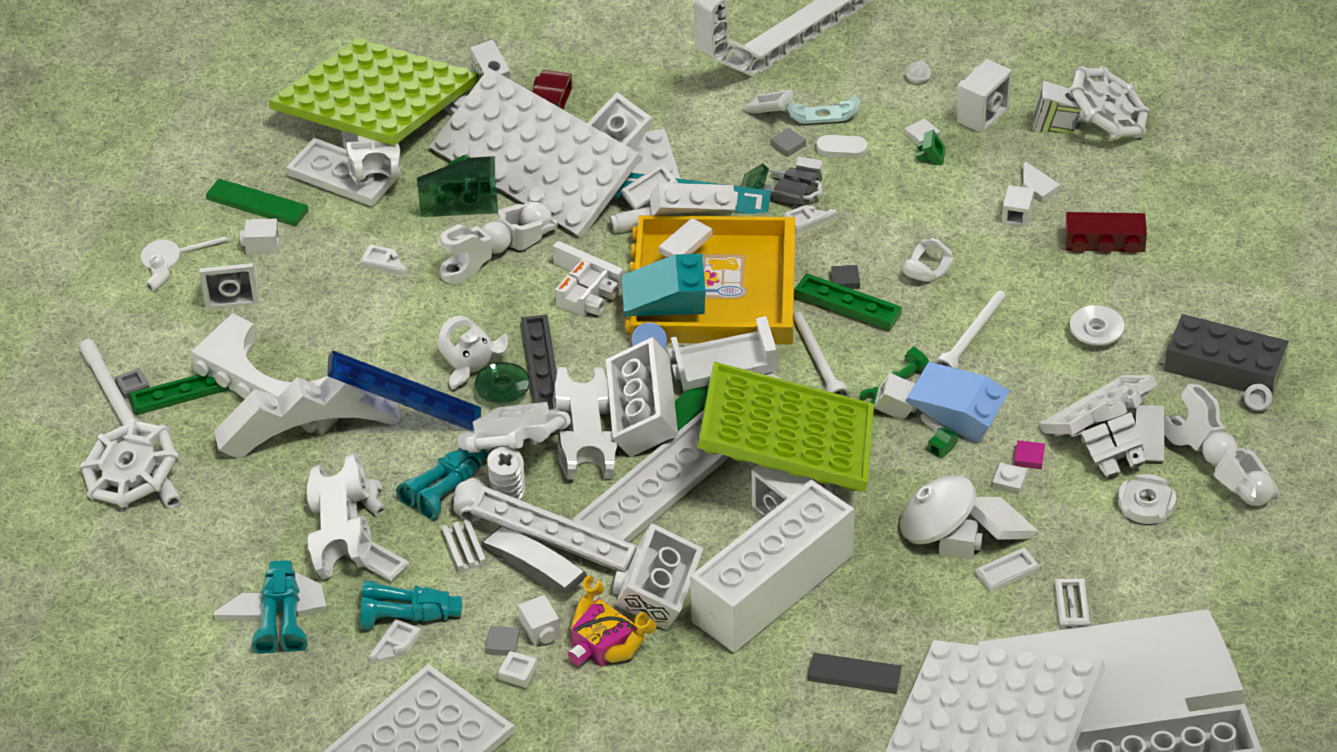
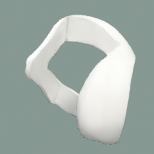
[902,238,953,282]

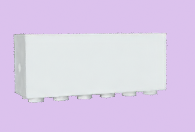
[690,480,854,653]

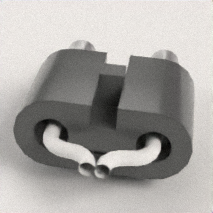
[760,167,824,207]

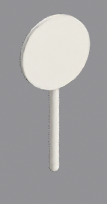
[141,237,228,269]

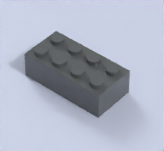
[1164,314,1289,396]

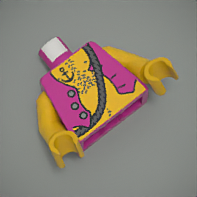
[568,575,656,667]

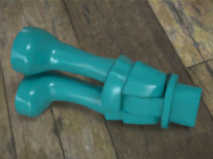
[396,448,488,521]
[251,560,307,654]
[360,581,462,631]

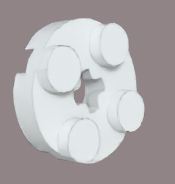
[1118,474,1176,524]

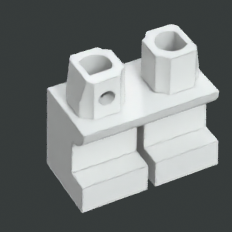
[1081,412,1145,478]

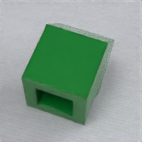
[928,428,960,459]

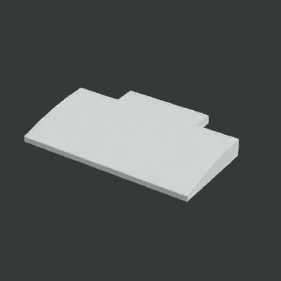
[978,609,1243,727]

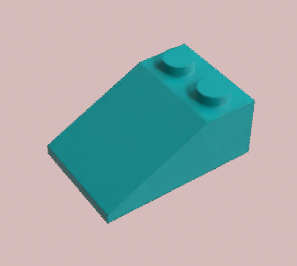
[621,254,706,316]

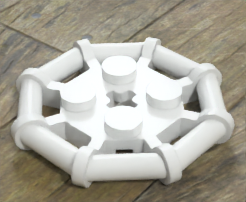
[1069,66,1150,139]
[79,418,179,508]

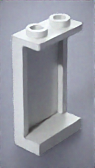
[668,316,779,391]

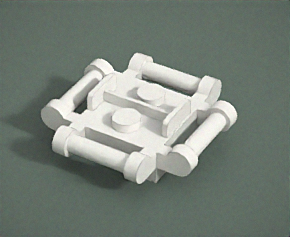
[457,402,571,453]

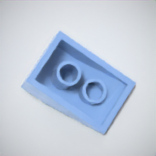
[905,362,1009,443]

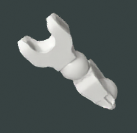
[440,202,558,284]
[1164,384,1280,506]

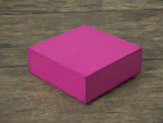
[1014,440,1045,469]

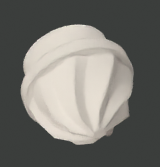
[906,60,931,84]

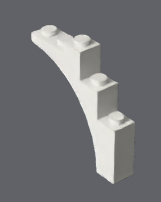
[214,365,401,458]

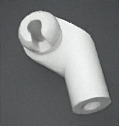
[145,255,170,292]
[360,479,386,517]

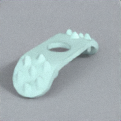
[786,95,860,124]

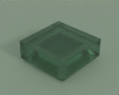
[741,163,769,189]

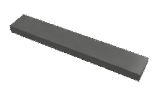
[521,314,566,435]

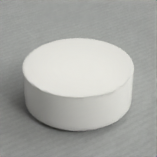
[1244,384,1272,411]

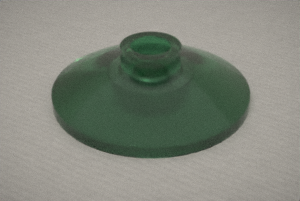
[475,362,530,403]

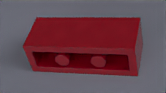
[1065,212,1147,253]

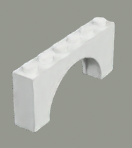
[191,313,340,436]

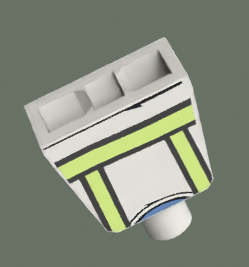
[1033,81,1092,133]

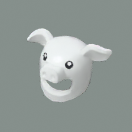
[438,316,509,389]

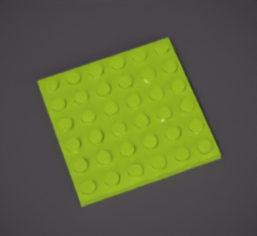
[269,38,479,146]
[697,361,874,492]

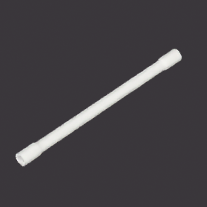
[79,339,181,509]

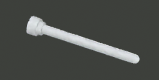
[934,291,1006,369]
[793,311,850,397]

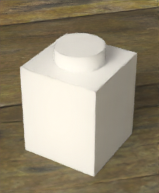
[1002,185,1034,227]
[240,219,280,255]
[874,373,917,419]
[939,519,983,560]
[518,595,561,646]

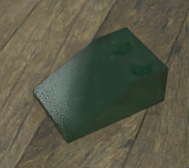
[417,156,498,217]

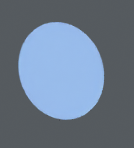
[632,322,667,349]

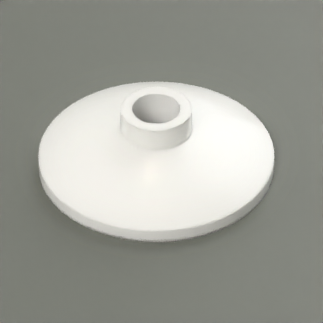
[1070,305,1124,346]

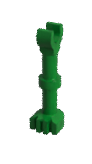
[860,346,929,404]

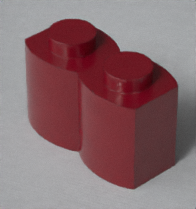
[531,69,573,110]

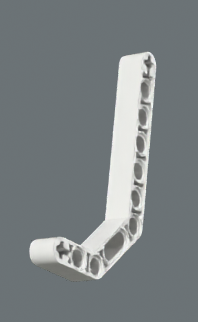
[694,0,869,77]

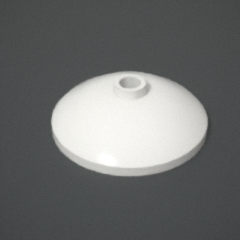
[900,475,976,544]

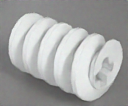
[487,447,525,500]

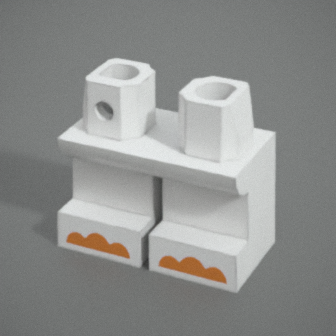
[555,259,619,317]

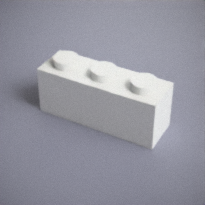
[650,183,735,216]

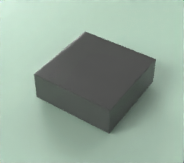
[831,265,860,289]

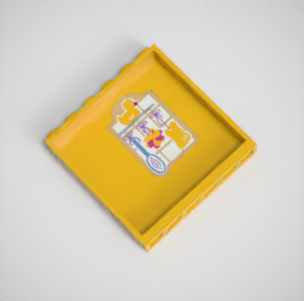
[625,215,795,345]

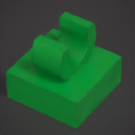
[915,130,946,165]

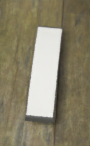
[481,526,587,594]

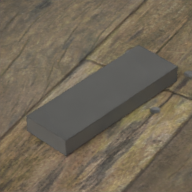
[808,652,902,694]

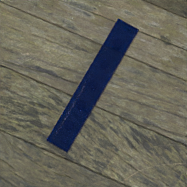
[327,350,481,431]

